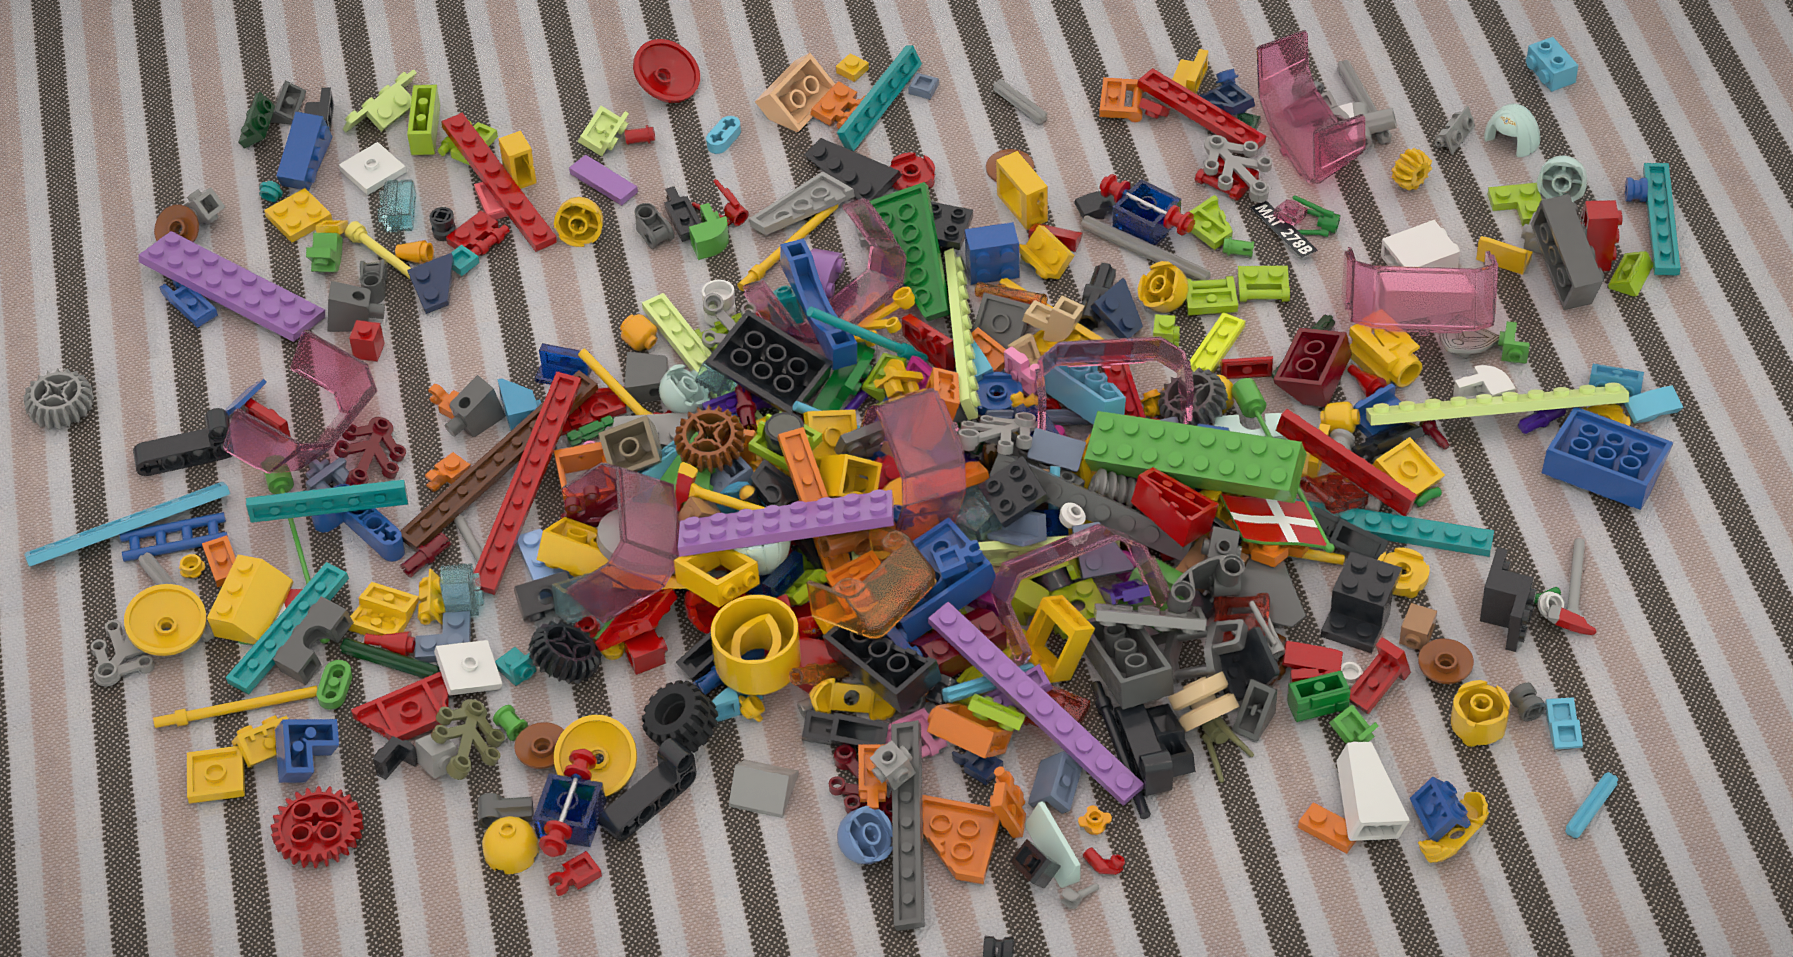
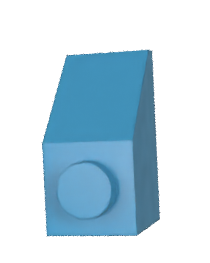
[497,378,541,431]

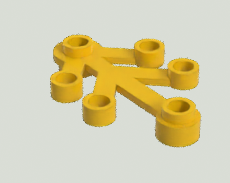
[846,287,915,347]

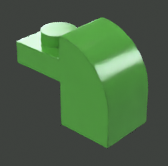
[689,203,729,260]
[306,233,343,272]

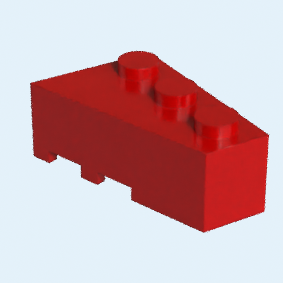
[1581,200,1623,271]
[1131,467,1219,547]

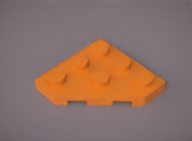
[922,795,1001,884]

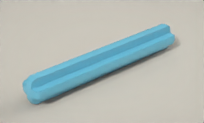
[942,663,1035,703]

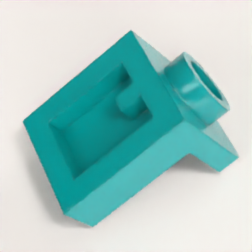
[771,285,804,328]
[495,647,537,686]

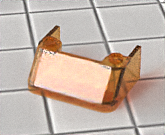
[806,527,936,638]

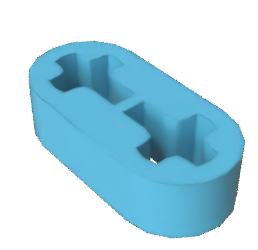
[706,116,741,154]

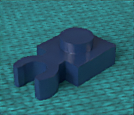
[952,748,1003,786]

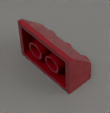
[1273,328,1352,407]
[909,607,1007,677]

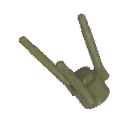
[1202,716,1254,783]

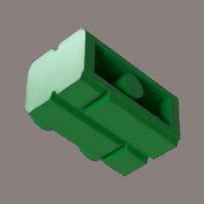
[1287,670,1351,722]

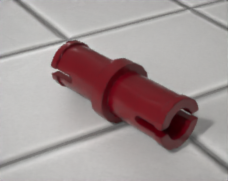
[735,385,758,431]
[400,532,451,578]

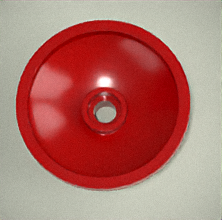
[633,39,700,103]

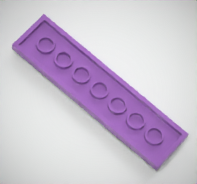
[138,231,325,342]
[678,490,894,557]

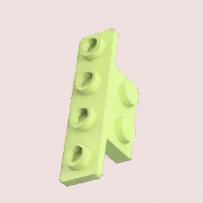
[343,69,417,132]

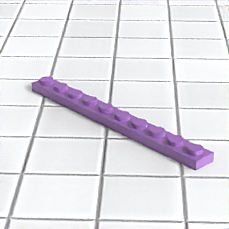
[928,602,1144,806]

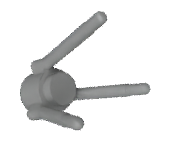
[1231,601,1286,660]

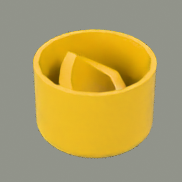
[711,595,801,695]

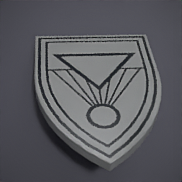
[1439,317,1500,359]

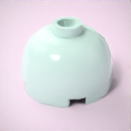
[1537,156,1587,202]
[659,364,711,413]

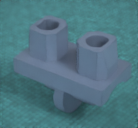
[305,457,349,491]

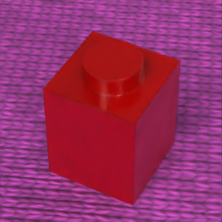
[349,320,385,362]
[624,629,668,675]

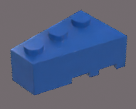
[276,112,333,191]

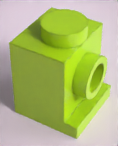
[1152,314,1180,355]

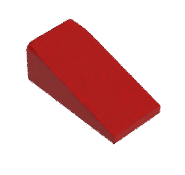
[1282,641,1343,673]

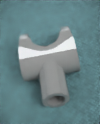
[1323,102,1397,155]

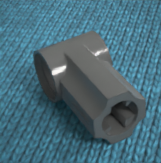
[478,793,534,830]

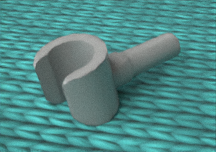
[1061,883,1099,909]

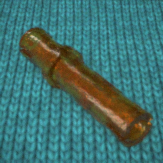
[975,282,1048,305]
[789,662,852,686]

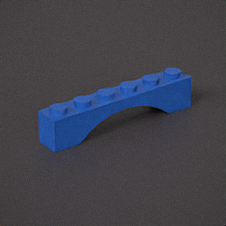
[780,238,857,370]

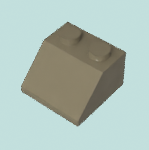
[598,415,662,480]

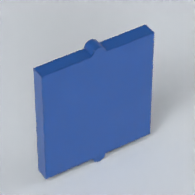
[225,379,267,416]

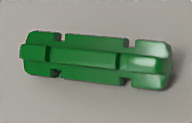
[566,416,614,447]

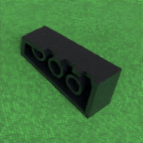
[823,619,942,714]

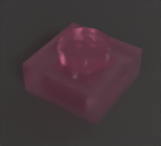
[1273,199,1308,226]

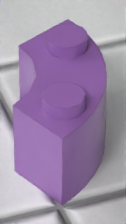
[811,248,845,301]

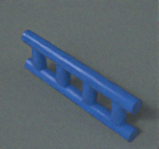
[120,512,228,562]

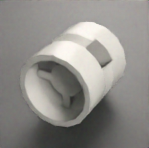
[702,280,736,327]

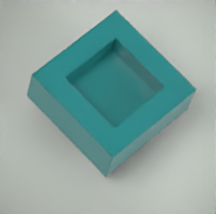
[452,245,480,276]

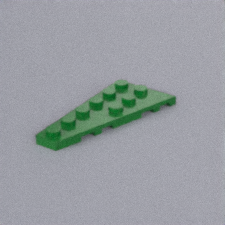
[857,182,951,322]

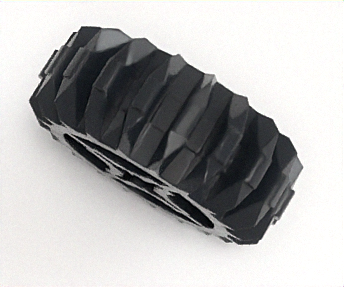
[528,621,602,684]

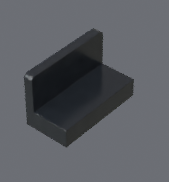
[304,87,334,132]

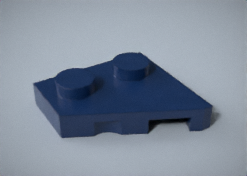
[1199,81,1255,115]
[407,252,454,314]
[1090,278,1143,342]

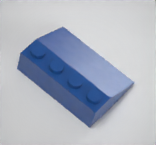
[1542,407,1674,510]
[865,517,999,643]

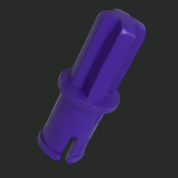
[1518,408,1566,434]

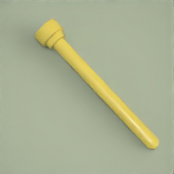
[345,221,411,280]

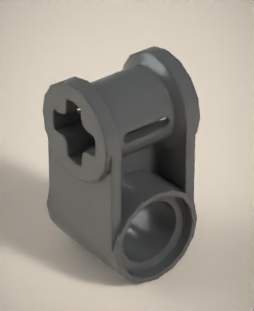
[634,203,675,249]
[360,259,388,304]

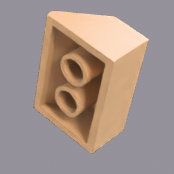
[755,53,835,132]

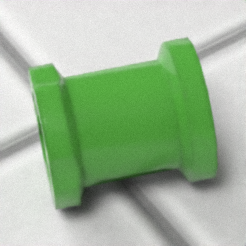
[493,705,528,741]

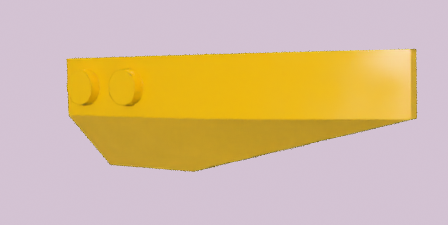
[536,517,685,589]

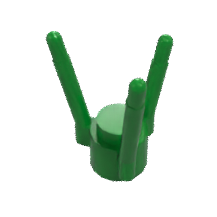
[1288,195,1341,237]

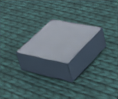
[908,73,939,99]

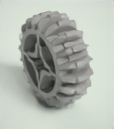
[23,368,94,430]

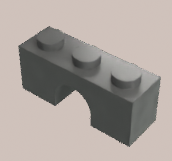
[273,596,354,685]

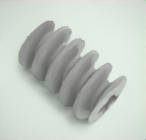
[1088,468,1139,510]

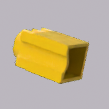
[1349,310,1422,387]
[815,454,882,498]

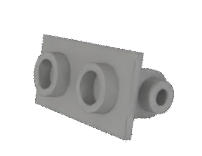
[1435,106,1475,154]

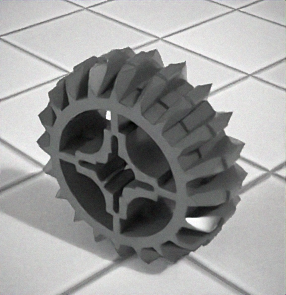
[1158,367,1228,426]

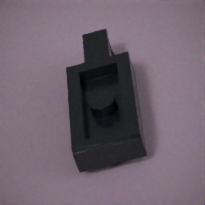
[664,186,701,242]
[1352,422,1424,462]

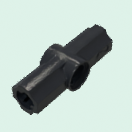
[1078,263,1116,331]

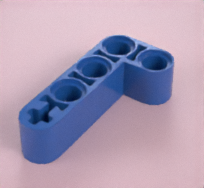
[311,484,405,562]

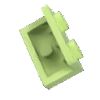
[578,106,629,156]

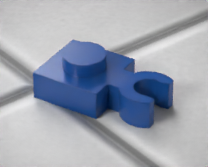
[933,540,985,580]

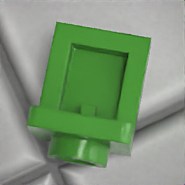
[1498,321,1530,364]
[1329,704,1379,744]

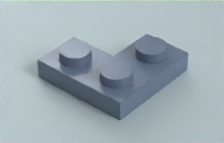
[415,611,471,663]

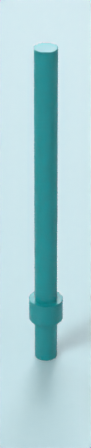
[807,306,928,362]

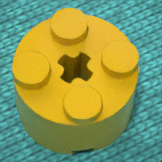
[1451,680,1510,747]

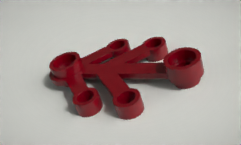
[334,417,407,486]
[560,476,640,528]
[828,745,893,826]

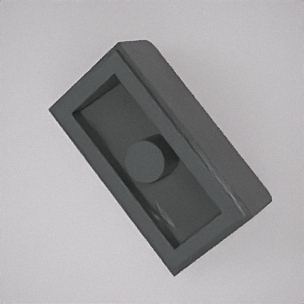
[270,80,306,125]

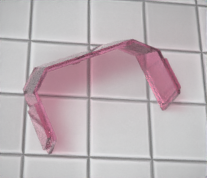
[1256,30,1365,184]
[743,198,906,345]
[1341,247,1498,336]
[223,330,377,474]
[1034,336,1194,431]
[860,388,966,547]
[562,463,680,623]
[990,524,1170,665]

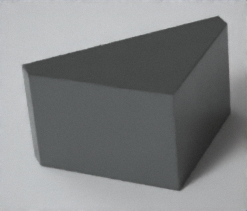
[1232,679,1277,741]

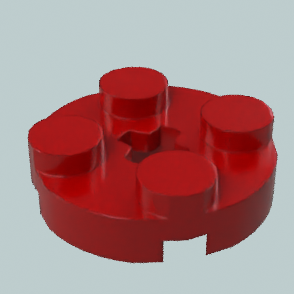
[890,152,936,191]

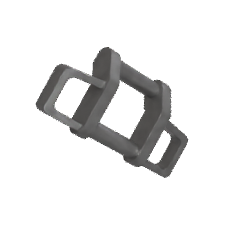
[1150,619,1248,684]

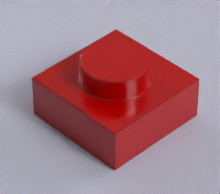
[1139,98,1171,119]

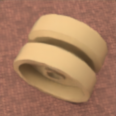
[1167,671,1239,732]

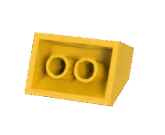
[207,554,294,644]

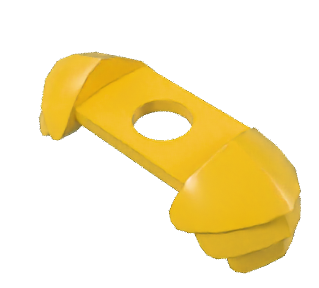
[809,678,896,720]
[1418,792,1489,863]

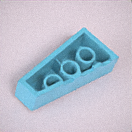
[1042,352,1126,425]

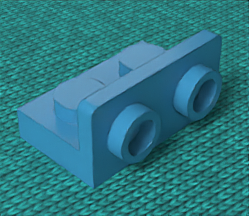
[1589,363,1644,404]

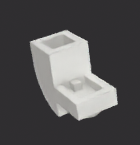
[1453,365,1516,399]

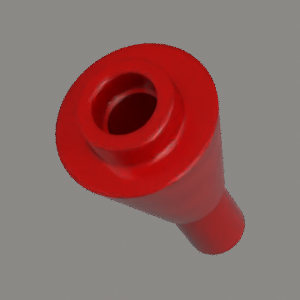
[1347,364,1387,397]
[364,631,416,656]

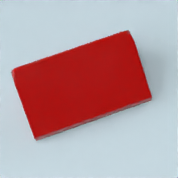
[1028,223,1083,252]
[1220,356,1273,379]

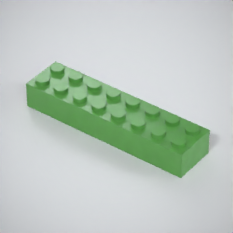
[1084,411,1307,503]

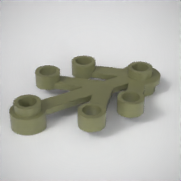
[431,699,505,780]

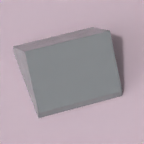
[729,759,799,818]

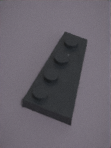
[804,138,902,204]

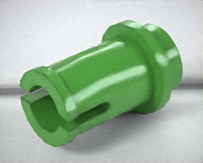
[1222,236,1254,257]

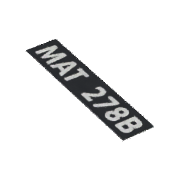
[1250,201,1318,258]

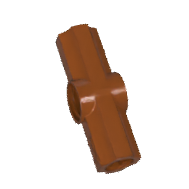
[818,522,898,558]

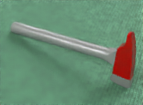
[1547,538,1597,635]

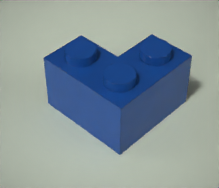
[275,719,339,783]

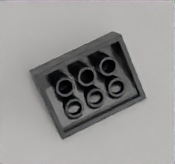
[705,310,833,414]

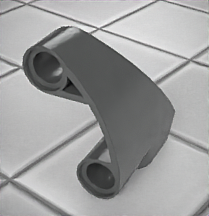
[1166,554,1245,614]
[1232,557,1307,629]

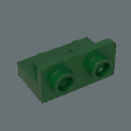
[238,92,275,149]

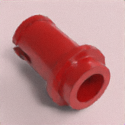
[625,125,655,145]

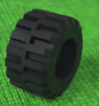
[642,680,718,753]

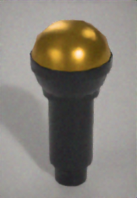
[739,485,765,507]

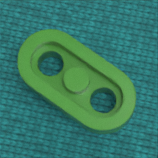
[316,660,352,710]

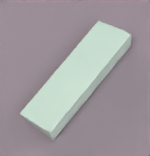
[1025,801,1080,888]

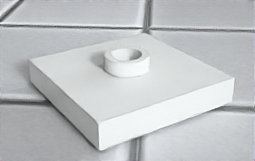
[339,142,406,195]
[434,640,502,696]

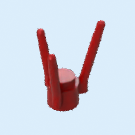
[692,179,749,226]

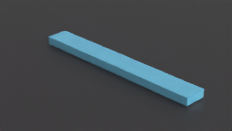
[24,482,230,567]

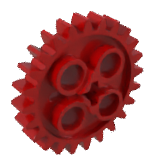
[270,786,364,868]

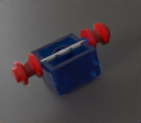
[1099,174,1195,245]
[533,749,606,857]

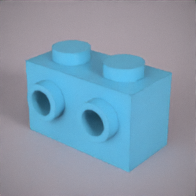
[1526,37,1578,92]

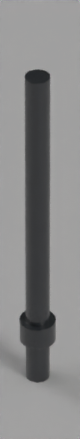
[1091,681,1151,819]

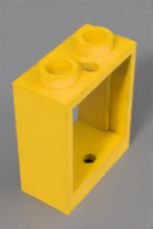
[996,151,1048,230]
[674,549,760,608]
[1019,595,1095,683]

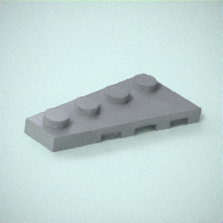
[1094,603,1207,634]

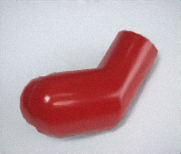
[1083,847,1125,875]

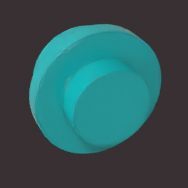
[259,181,283,202]

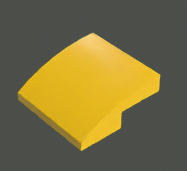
[348,582,419,635]

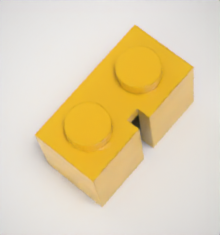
[498,131,537,189]

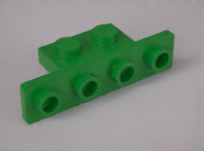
[811,342,875,411]

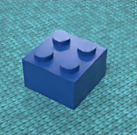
[965,222,1020,285]

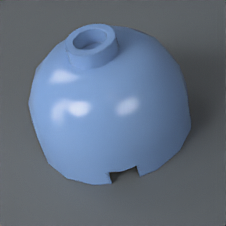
[837,806,893,865]

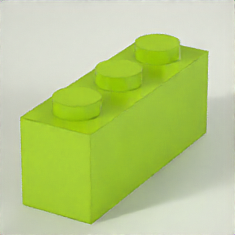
[407,84,441,155]

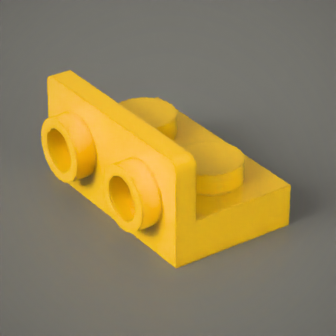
[1019,225,1075,279]
[231,715,288,768]

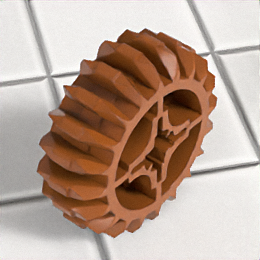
[674,405,746,474]

